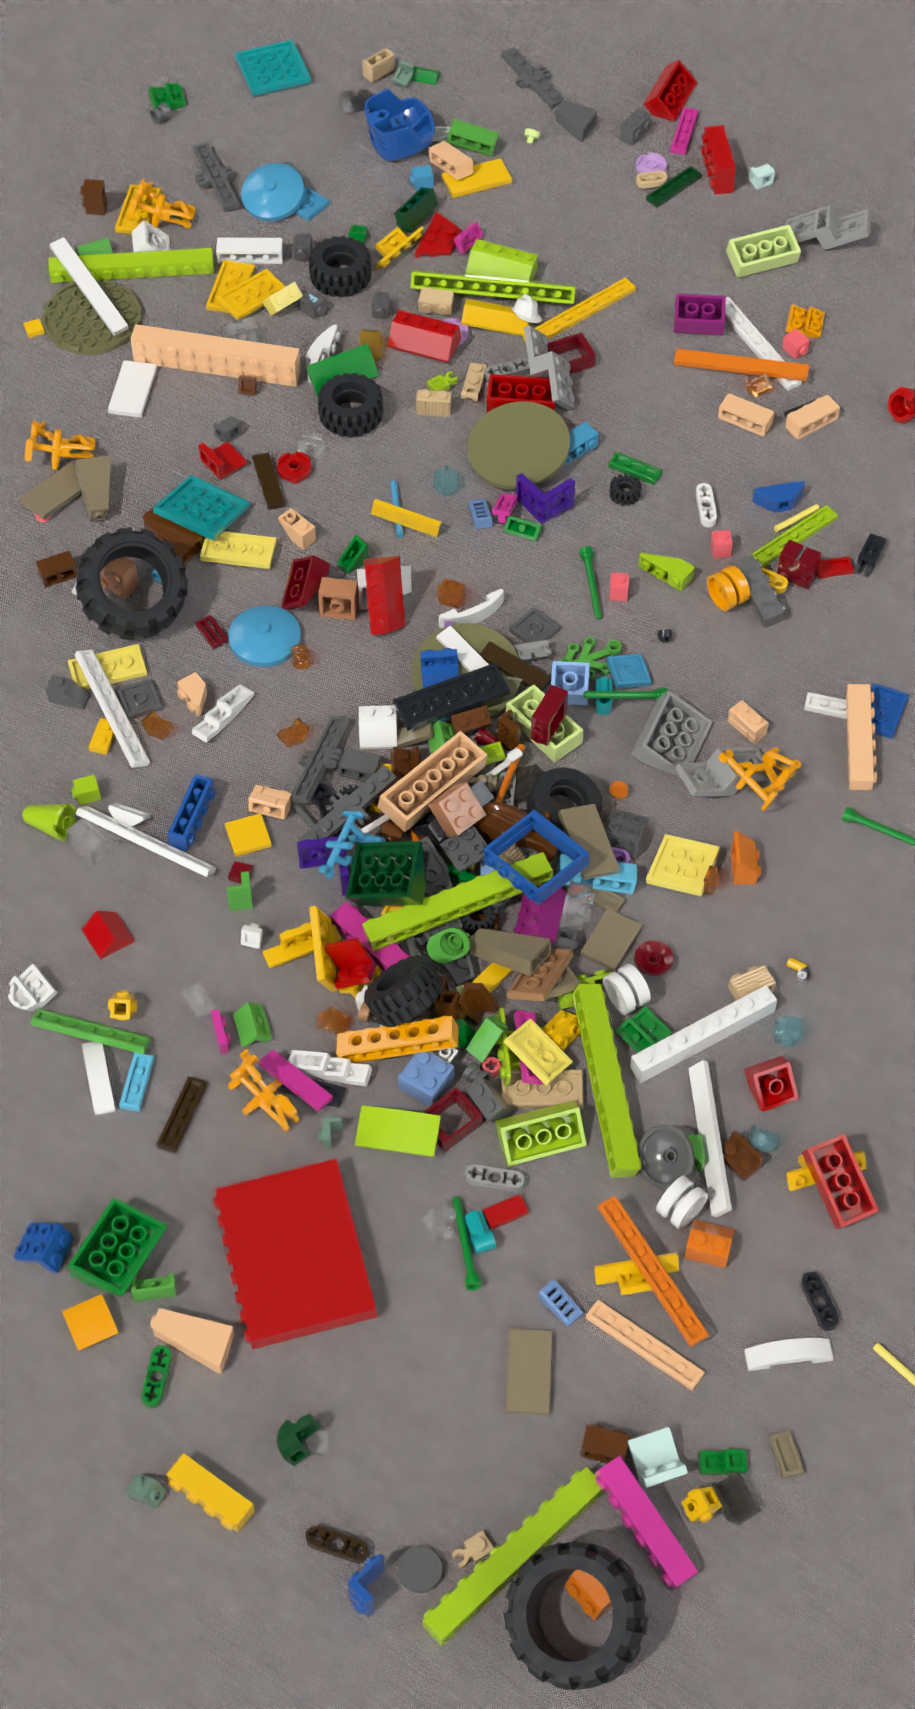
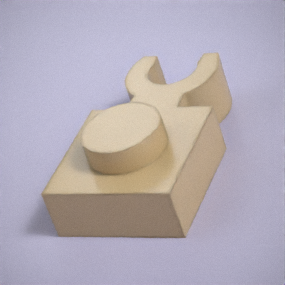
[452,1531,494,1569]

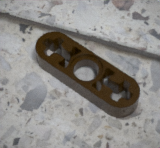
[305,1526,368,1563]

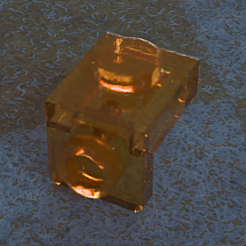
[744,373,773,398]
[141,711,175,740]
[277,718,310,747]
[703,865,720,895]
[316,1007,351,1035]

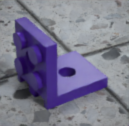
[516,473,576,524]
[297,836,349,896]

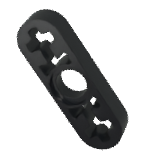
[801,1272,839,1331]

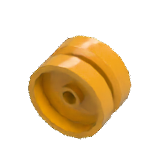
[706,565,750,611]

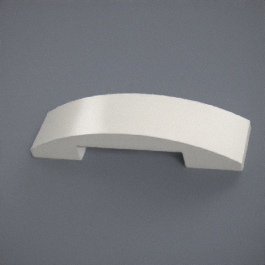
[439,589,504,629]
[82,1041,115,1116]
[744,1338,834,1371]

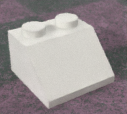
[132,220,170,252]
[359,705,397,750]

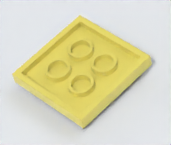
[646,834,720,896]

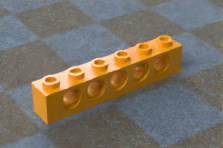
[336,1016,458,1063]

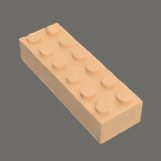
[378,731,487,832]

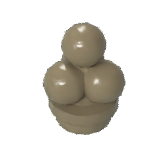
[467,774,499,793]

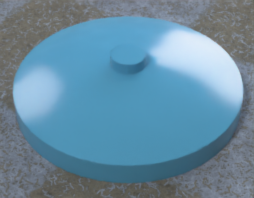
[241,163,305,221]
[228,605,301,667]

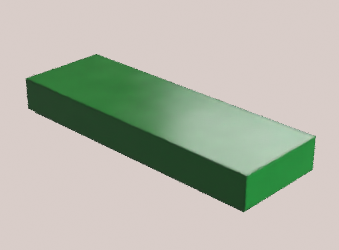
[608,452,663,485]

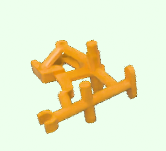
[127,178,195,229]
[25,420,95,470]
[718,747,801,812]
[228,1048,299,1132]

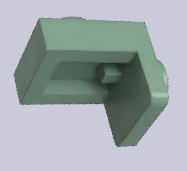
[392,60,414,88]
[318,1116,343,1150]
[125,1473,166,1509]

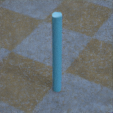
[390,480,404,538]

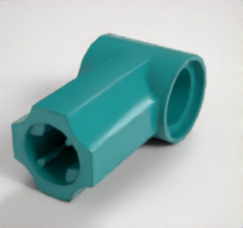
[595,676,613,716]
[465,1210,496,1254]

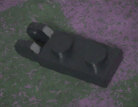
[854,533,887,577]

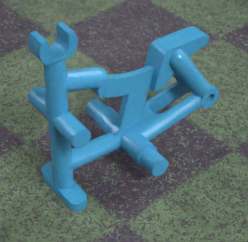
[319,811,385,879]

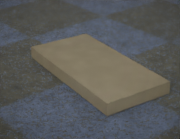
[19,463,82,520]
[558,804,620,880]
[505,1328,552,1416]

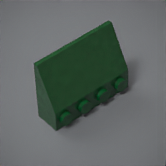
[346,841,426,906]

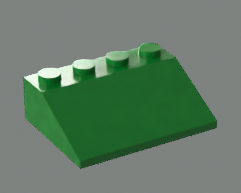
[68,1197,168,1297]

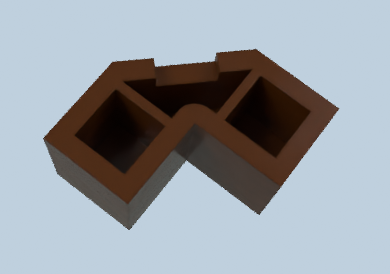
[428,975,463,1019]

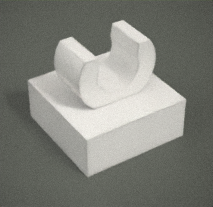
[241,923,263,949]

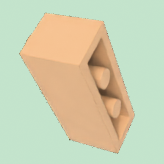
[429,141,473,180]
[718,393,774,436]
[785,394,840,440]

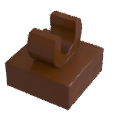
[238,375,257,395]

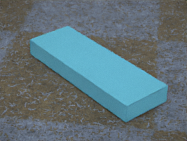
[119,1052,155,1112]

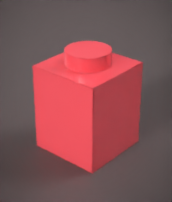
[782,329,810,359]
[710,530,733,558]
[609,573,629,601]

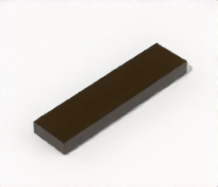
[252,452,285,510]
[480,641,551,692]
[156,1076,208,1154]

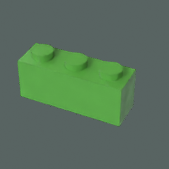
[447,119,499,157]

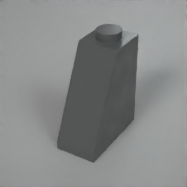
[555,99,597,142]

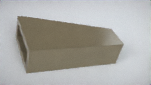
[75,455,111,521]
[469,928,551,977]

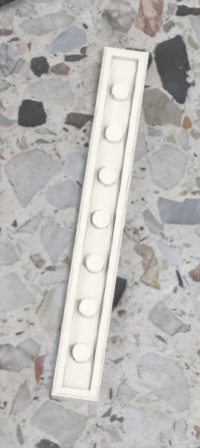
[50,237,129,336]
[725,297,802,391]
[75,650,150,768]
[76,806,216,877]
[688,1060,732,1218]

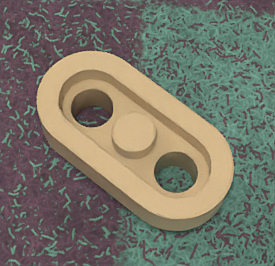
[636,171,667,189]

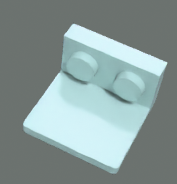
[628,1427,688,1487]

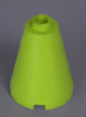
[22,803,77,842]

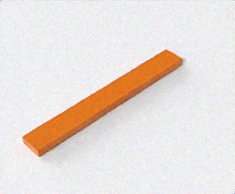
[674,348,810,381]
[597,1195,709,1348]

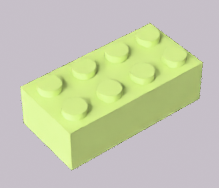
[726,225,801,278]
[506,685,583,763]

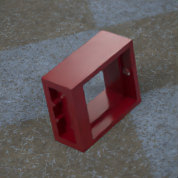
[547,332,596,374]
[530,684,568,746]
[422,1087,483,1152]

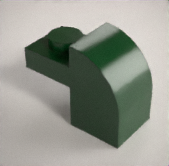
[277,1413,322,1466]

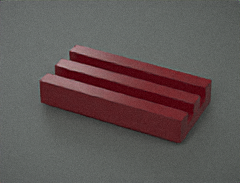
[195,615,229,650]

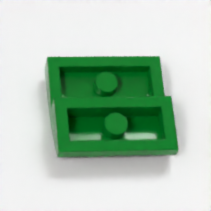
[148,82,186,110]
[615,1006,673,1053]

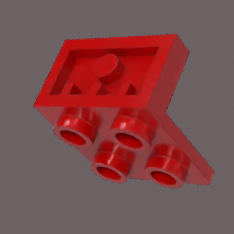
[198,442,247,480]
[324,938,377,989]

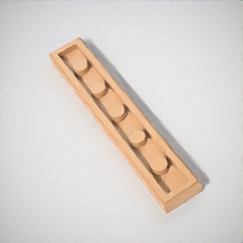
[586,1300,705,1391]

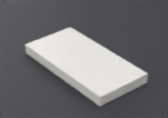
[108,360,157,418]

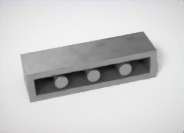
[733,554,786,628]

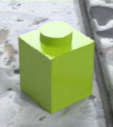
[71,774,101,805]

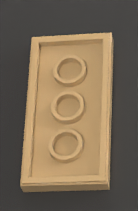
[502,1069,583,1109]

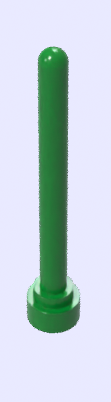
[579,546,602,619]
[583,688,667,701]
[841,806,915,846]
[452,1197,482,1291]

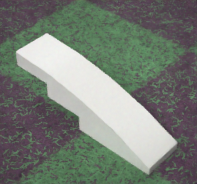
[192,684,254,743]
[288,1050,372,1086]

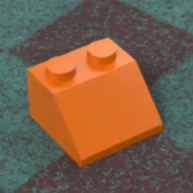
[730,831,761,885]
[684,1219,735,1268]
[564,1570,612,1621]

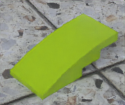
[354,1105,441,1158]

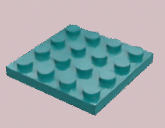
[234,39,311,96]
[153,475,250,540]

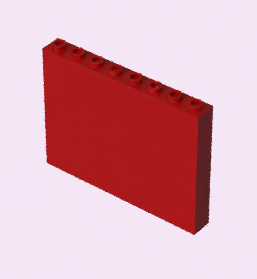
[213,1158,377,1350]

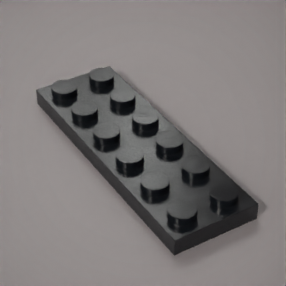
[393,663,510,731]

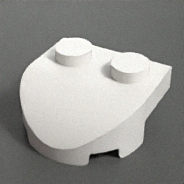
[8,964,58,1011]

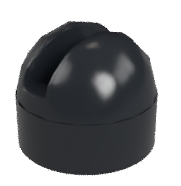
[657,629,672,643]

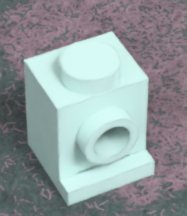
[749,164,775,189]

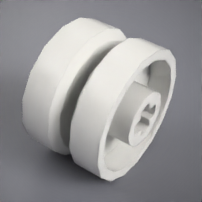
[603,963,651,1015]
[656,1175,708,1230]

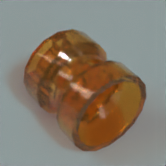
[291,644,311,670]

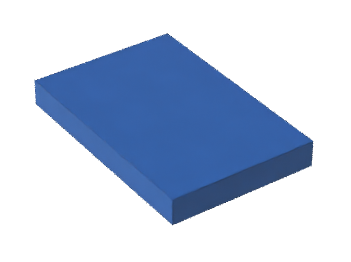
[870,683,909,739]

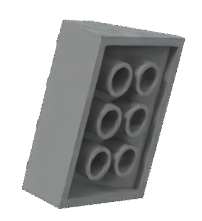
[631,691,713,777]

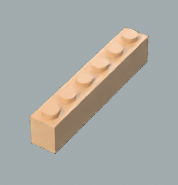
[846,684,877,790]

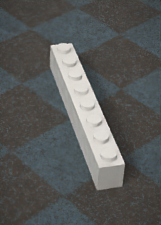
[630,985,777,1083]

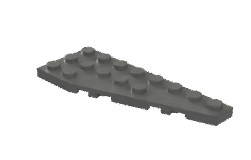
[419,836,475,987]

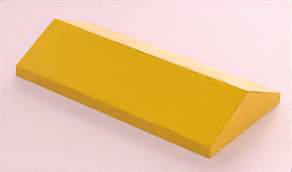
[461,299,529,336]

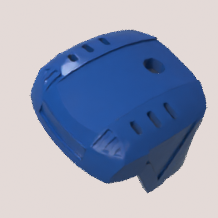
[364,88,435,161]

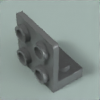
[604,809,648,858]
[440,825,488,873]

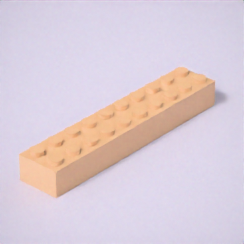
[130,324,301,387]

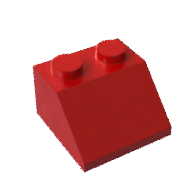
[744,1056,799,1112]

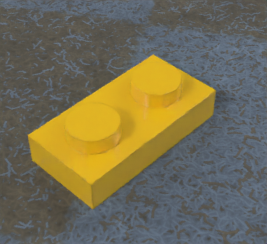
[88,718,115,755]

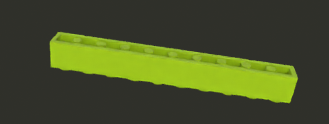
[49,248,214,283]
[410,270,577,304]
[362,852,553,952]
[572,984,642,1178]
[423,1467,605,1646]

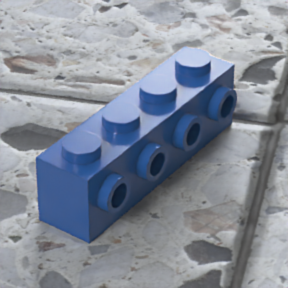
[167,774,216,851]

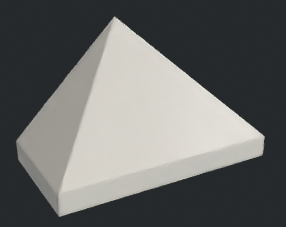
[108,803,151,827]

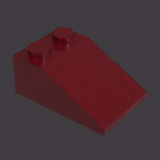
[281,555,330,610]

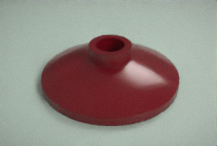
[634,941,674,976]

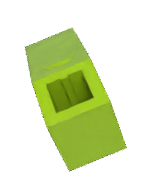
[638,553,695,591]

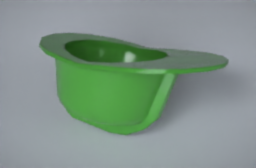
[427,928,470,964]

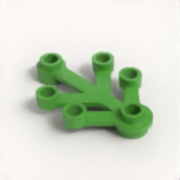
[559,637,622,682]

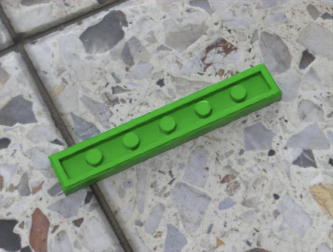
[31,1009,151,1055]

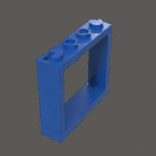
[483,810,589,905]

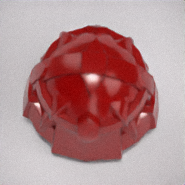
[888,387,915,424]

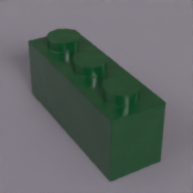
[394,187,439,232]

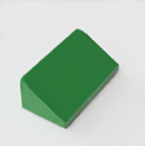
[411,66,441,85]
[503,516,543,542]

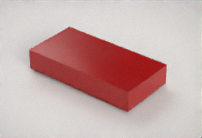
[818,556,854,578]
[482,1194,529,1230]

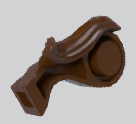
[473,802,558,864]

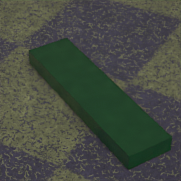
[646,166,702,208]

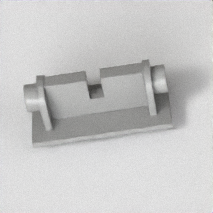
[512,639,551,660]

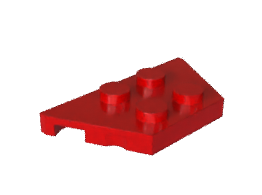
[415,212,461,258]

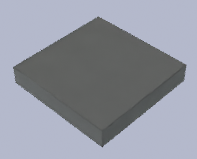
[509,607,560,643]
[116,679,163,720]

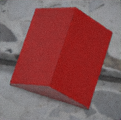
[82,910,135,960]

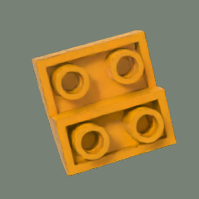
[785,304,825,338]
[62,1294,118,1351]

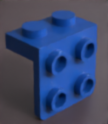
[420,648,459,688]
[14,1222,74,1274]
[348,1553,385,1618]

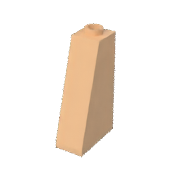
[150,1308,234,1374]

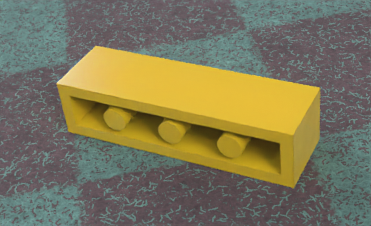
[167,1453,255,1532]

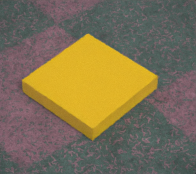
[224,813,272,857]

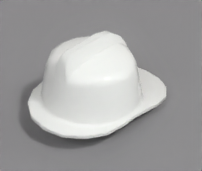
[511,294,542,323]

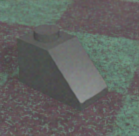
[46,675,90,710]

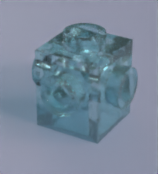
[433,465,459,496]
[772,1016,803,1048]

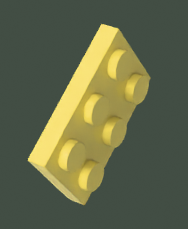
[504,1018,573,1085]

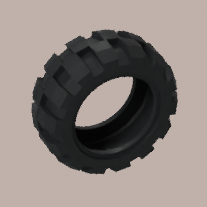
[75,527,188,640]

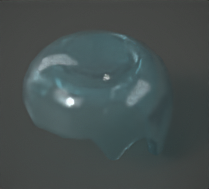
[749,1124,780,1152]

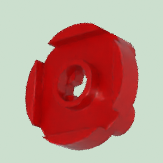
[277,452,312,484]

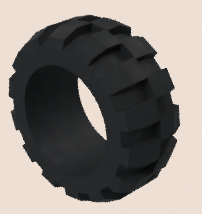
[504,1541,648,1690]

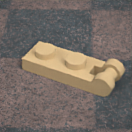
[461,362,487,401]

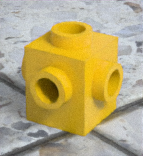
[108,990,138,1020]
[681,1486,722,1523]

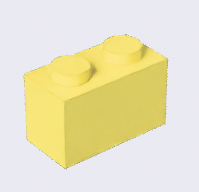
[262,282,303,316]

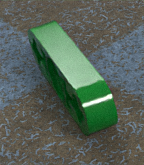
[141,1345,172,1409]

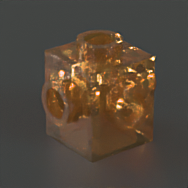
[436,578,465,608]

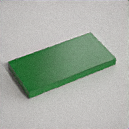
[305,343,379,398]

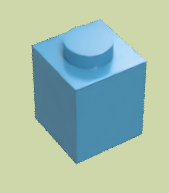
[409,165,434,191]

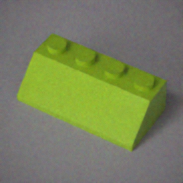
[465,239,538,281]
[495,1100,587,1166]

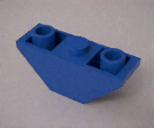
[752,480,805,513]

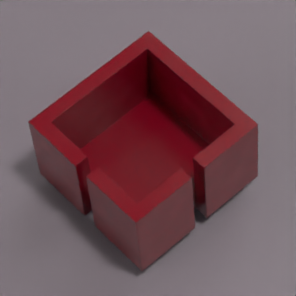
[777,539,822,590]

